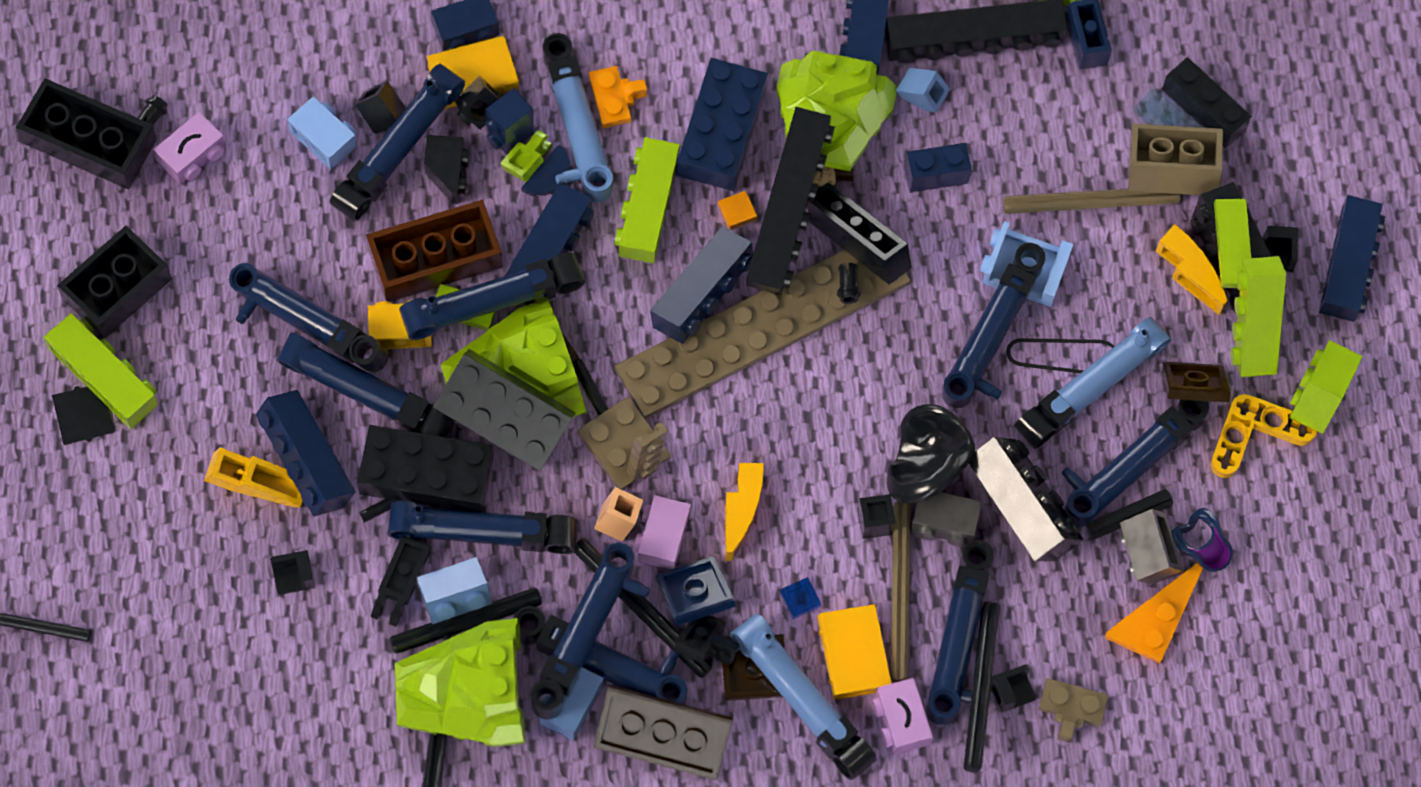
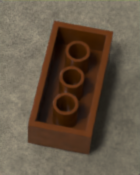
[366,199,503,302]

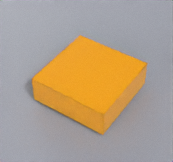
[717,191,757,230]

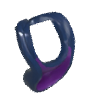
[1171,508,1233,572]

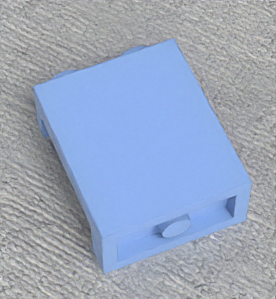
[980,221,1073,307]

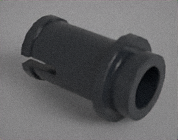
[138,95,168,126]
[837,263,861,304]

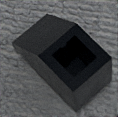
[424,135,469,204]

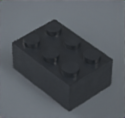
[57,225,172,339]

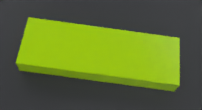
[1214,199,1251,288]

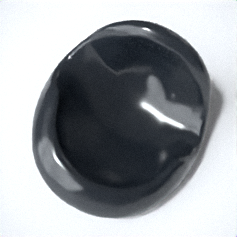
[887,404,975,504]

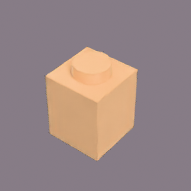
[594,487,643,542]

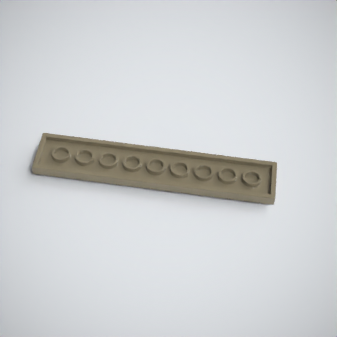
[614,250,910,419]

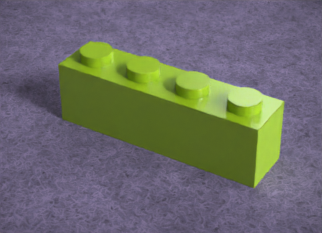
[614,137,680,264]
[1230,256,1286,377]
[43,313,158,430]

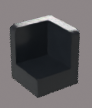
[355,80,406,133]
[1263,226,1298,272]
[857,494,896,539]
[270,550,315,595]
[991,664,1036,713]

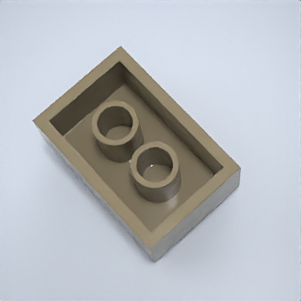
[1128,123,1223,195]

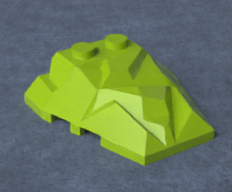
[776,51,898,171]
[440,300,587,417]
[395,618,526,747]

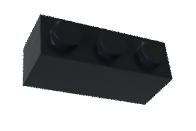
[1162,57,1252,149]

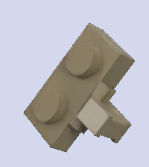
[1038,678,1108,743]

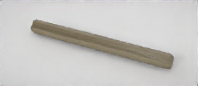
[1003,189,1181,214]
[890,501,911,682]

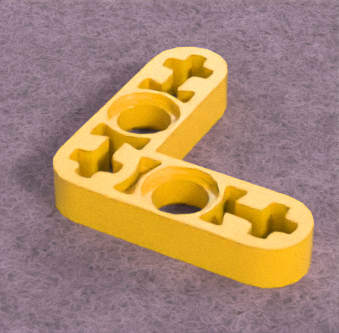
[1210,394,1317,478]

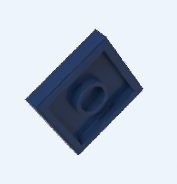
[655,556,736,626]

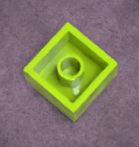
[1289,340,1363,434]

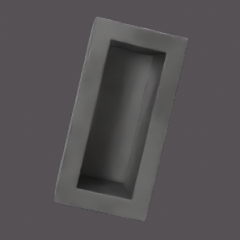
[911,492,982,547]
[1120,509,1183,584]

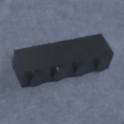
[807,182,912,285]

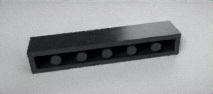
[885,0,1067,63]
[746,107,835,295]

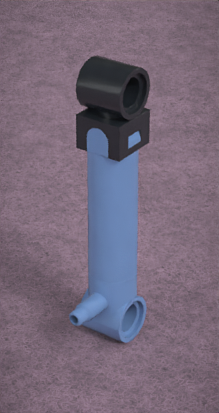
[543,33,613,203]
[1014,317,1171,449]
[730,613,877,780]

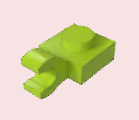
[500,130,552,183]

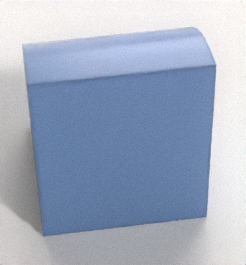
[896,67,950,113]

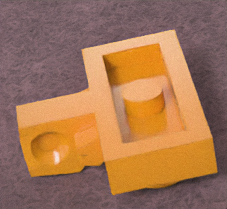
[588,66,647,129]

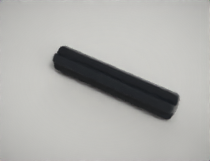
[1086,489,1173,540]

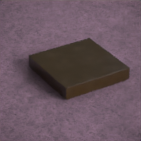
[1162,362,1231,403]
[722,634,785,701]

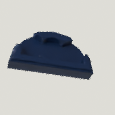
[521,145,570,196]

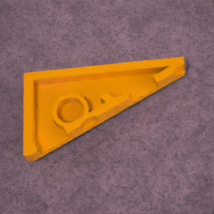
[1104,563,1203,664]

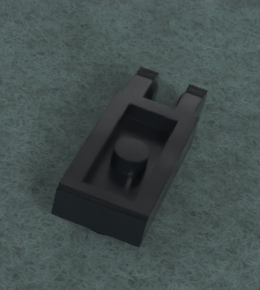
[371,535,432,627]

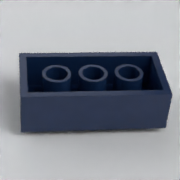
[676,57,768,192]

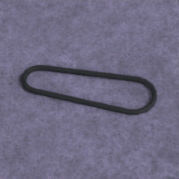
[1006,338,1115,373]

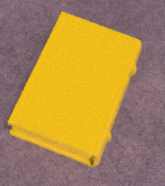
[427,36,520,110]
[817,604,891,700]

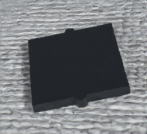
[52,386,114,445]

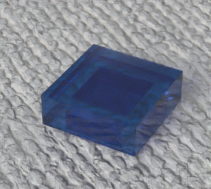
[779,577,822,619]

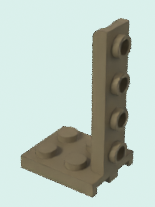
[577,397,671,490]

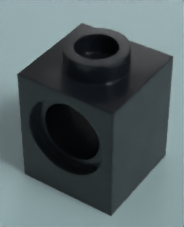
[455,76,501,130]

